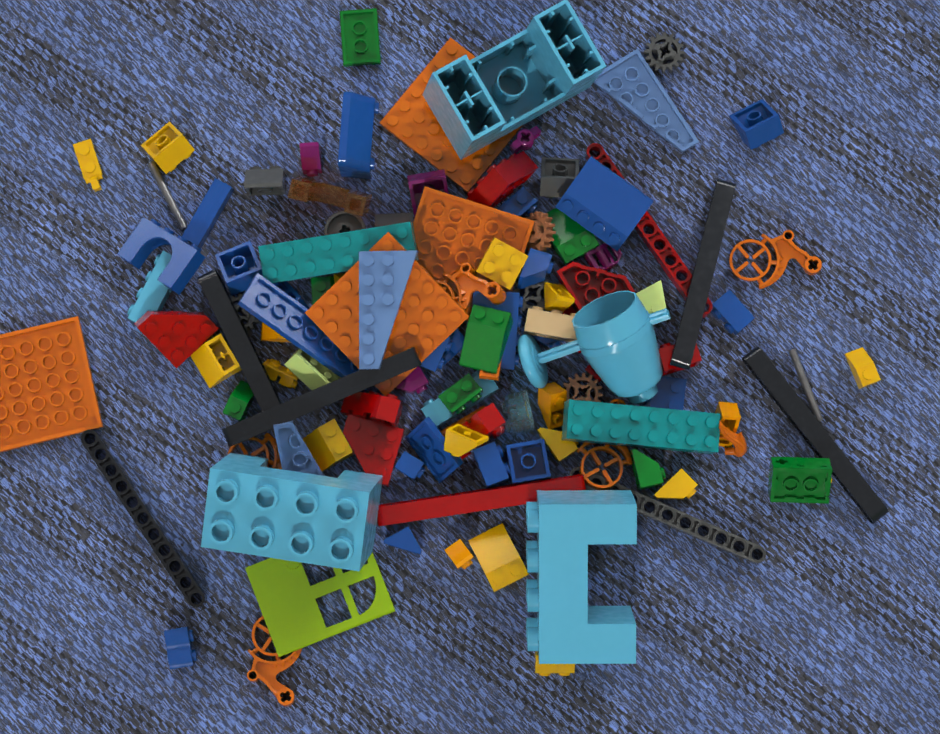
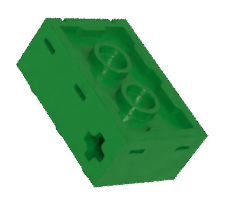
[768,457,832,504]

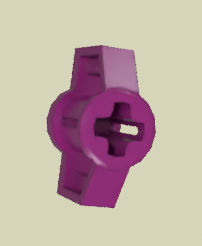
[509,125,541,154]
[584,243,622,271]

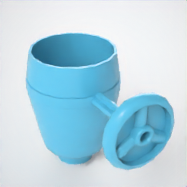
[518,291,671,404]

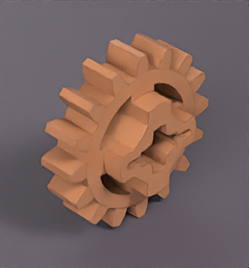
[526,211,556,252]
[563,373,603,402]

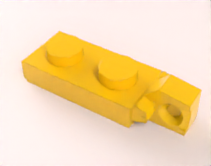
[73,138,103,192]

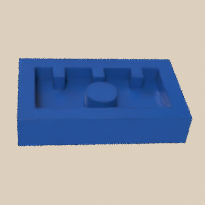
[497,186,538,217]

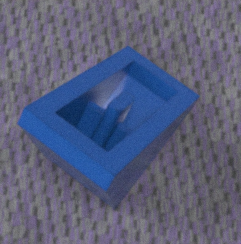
[383,526,422,555]

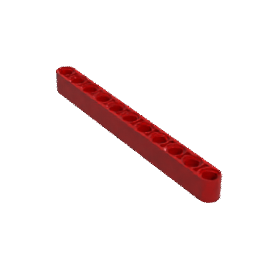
[586,143,712,318]
[377,474,586,526]

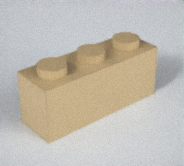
[523,306,577,342]

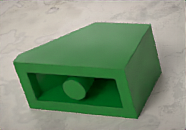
[223,380,255,421]

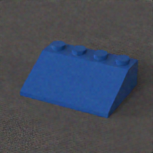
[555,156,654,251]

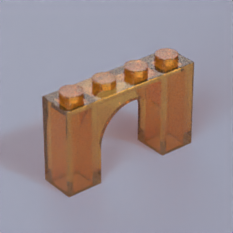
[288,177,372,216]

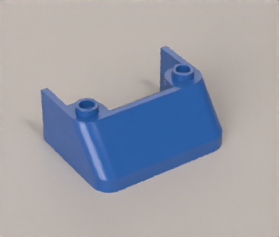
[338,91,379,179]

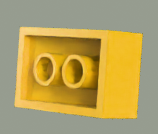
[468,523,529,592]

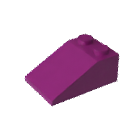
[407,169,449,218]

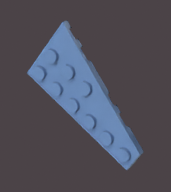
[594,48,699,153]
[359,250,418,370]
[273,421,324,476]

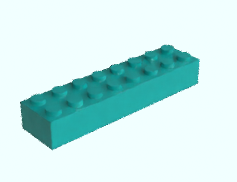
[258,222,419,283]
[562,399,721,454]

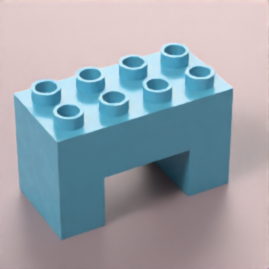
[422,0,606,160]
[201,453,383,571]
[526,490,637,664]

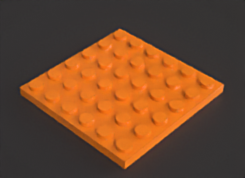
[380,37,523,193]
[413,186,535,321]
[305,232,469,396]
[0,316,103,453]

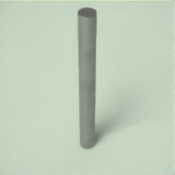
[148,161,187,230]
[788,348,823,422]

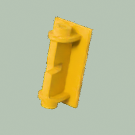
[262,359,299,389]

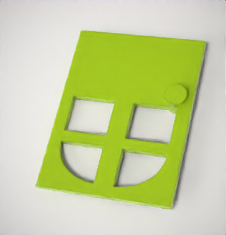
[245,552,395,657]

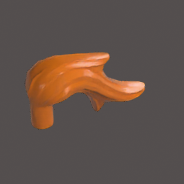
[719,421,747,457]

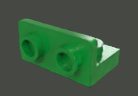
[438,373,483,415]

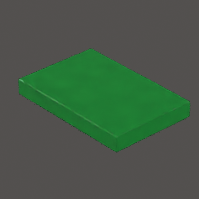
[340,8,381,67]

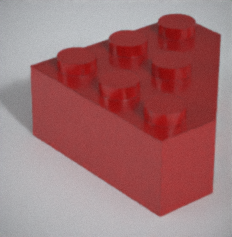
[467,151,539,208]
[556,262,635,312]
[134,311,218,368]
[340,391,403,427]
[460,403,506,460]
[343,414,405,487]

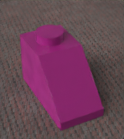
[299,142,322,177]
[394,366,429,394]

